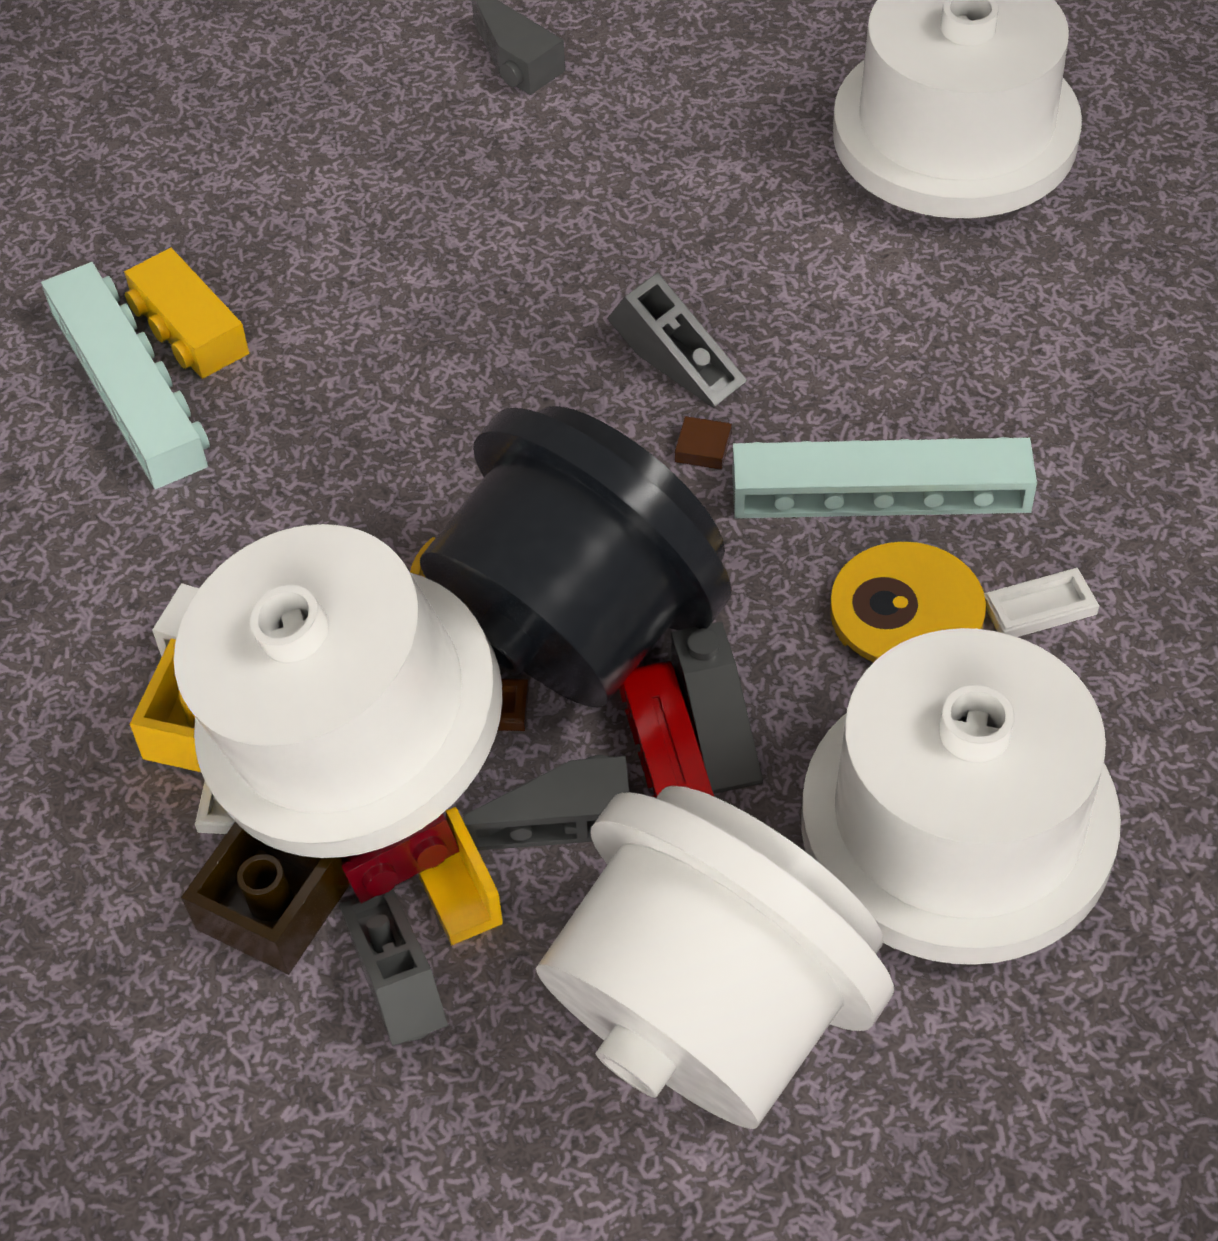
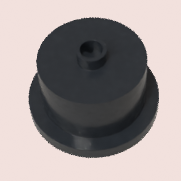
[420,406,732,708]

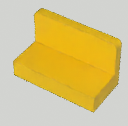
[418,806,503,946]

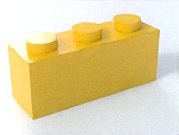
[124,247,249,379]

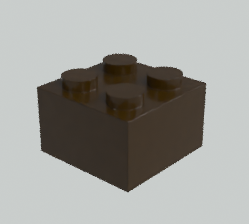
[181,822,350,975]

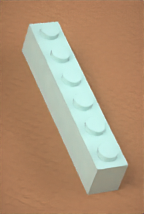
[41,262,210,490]
[732,437,1037,518]

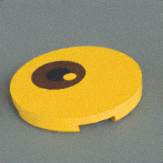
[830,542,986,662]

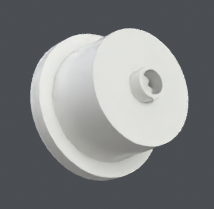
[833,0,1082,218]
[174,524,502,858]
[801,628,1121,965]
[536,786,894,1129]

